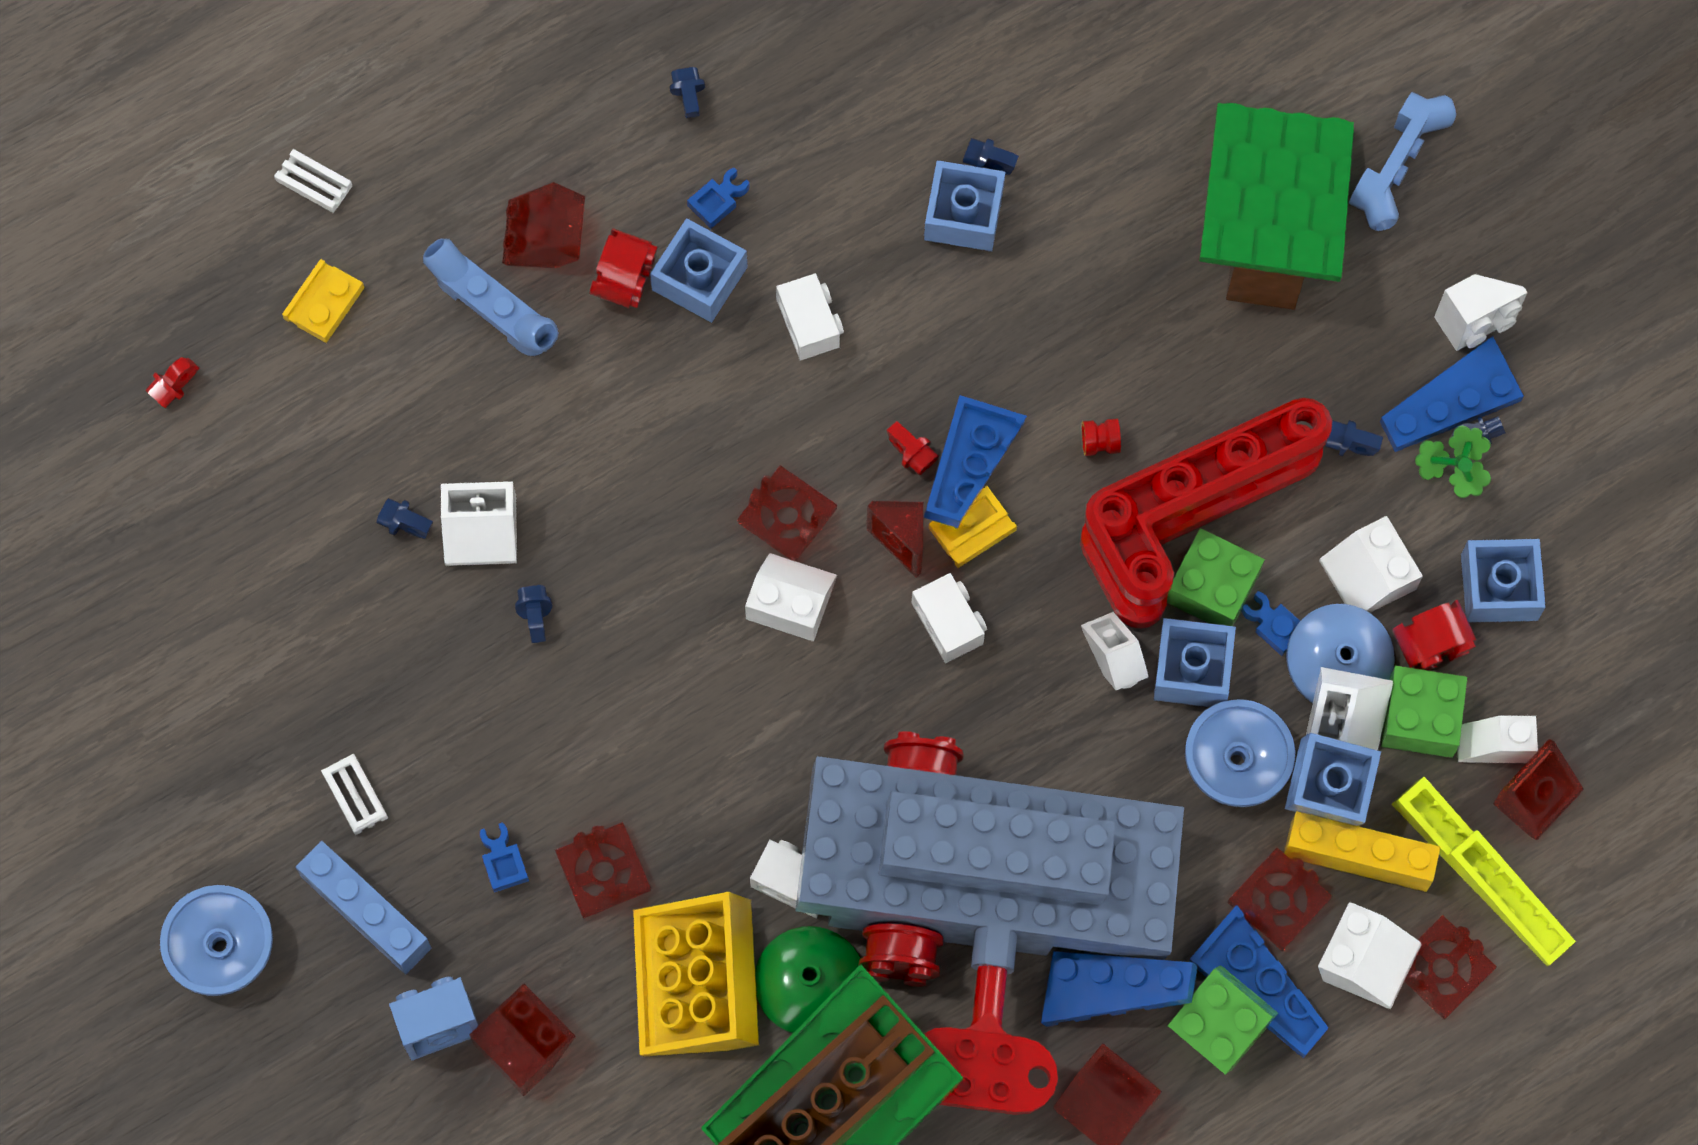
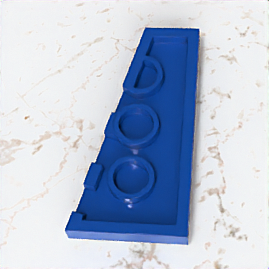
[1380,336,1524,452]
[923,395,1027,528]
[1189,905,1328,1058]
[1041,951,1197,1027]

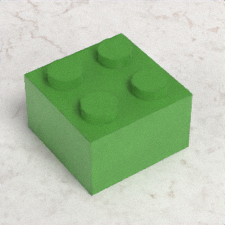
[1167,528,1265,626]
[1381,666,1467,758]
[1168,965,1278,1075]

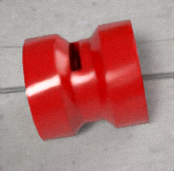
[1082,419,1121,456]

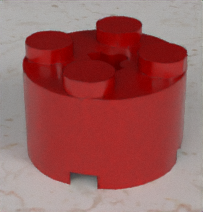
[589,228,658,308]
[1392,600,1477,671]

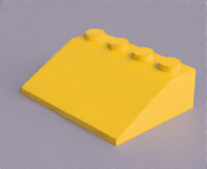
[633,892,759,1056]

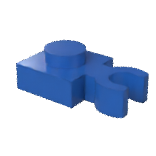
[687,168,750,229]
[1241,591,1300,656]
[480,822,529,893]

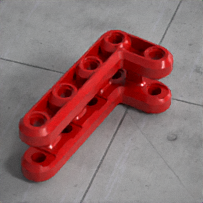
[1080,398,1332,629]

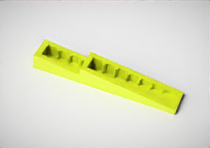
[1391,777,1576,966]

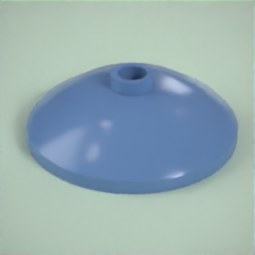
[1286,604,1395,703]
[1185,699,1295,807]
[160,885,273,996]

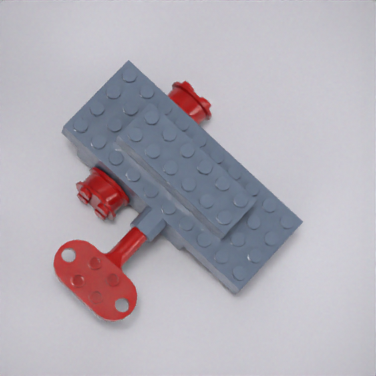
[795,731,1184,1115]

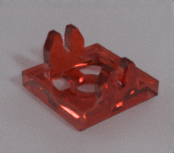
[738,465,837,561]
[555,822,651,919]
[1227,848,1332,951]
[1404,915,1497,1020]

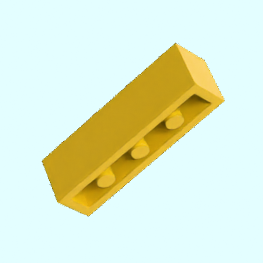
[1283,811,1440,892]

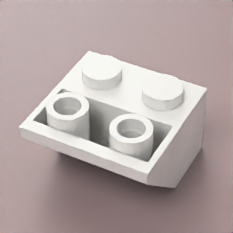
[1434,274,1528,351]
[441,482,517,566]
[1306,667,1393,750]

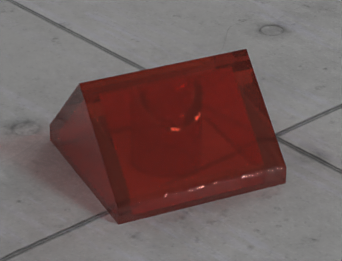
[867,501,924,578]
[1493,739,1584,840]

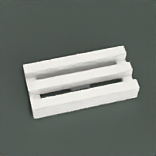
[274,149,352,213]
[321,754,388,835]

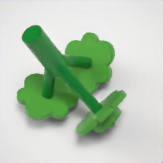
[1415,426,1491,498]

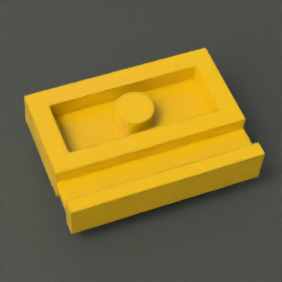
[282,259,364,343]
[928,486,1017,568]

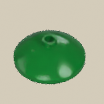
[755,926,860,1034]

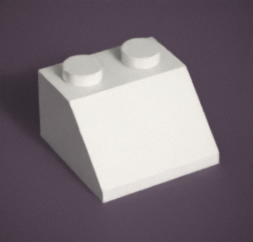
[1319,516,1423,613]
[745,553,837,641]
[1318,902,1422,1009]

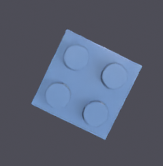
[924,160,1005,251]
[650,218,747,323]
[1461,539,1545,622]
[1154,618,1236,707]
[1285,733,1381,826]
[389,976,482,1061]

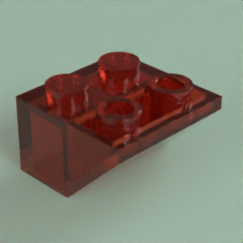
[502,182,585,268]
[469,983,576,1096]
[1053,1043,1162,1145]

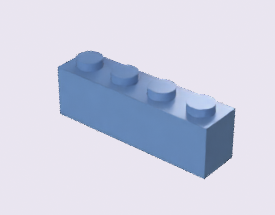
[296,841,432,975]

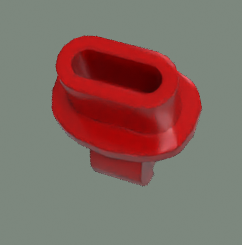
[145,357,200,408]
[887,421,939,475]

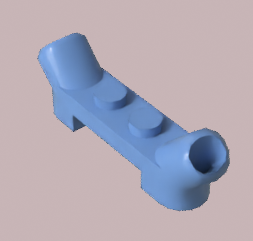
[1349,92,1456,231]
[423,239,559,356]

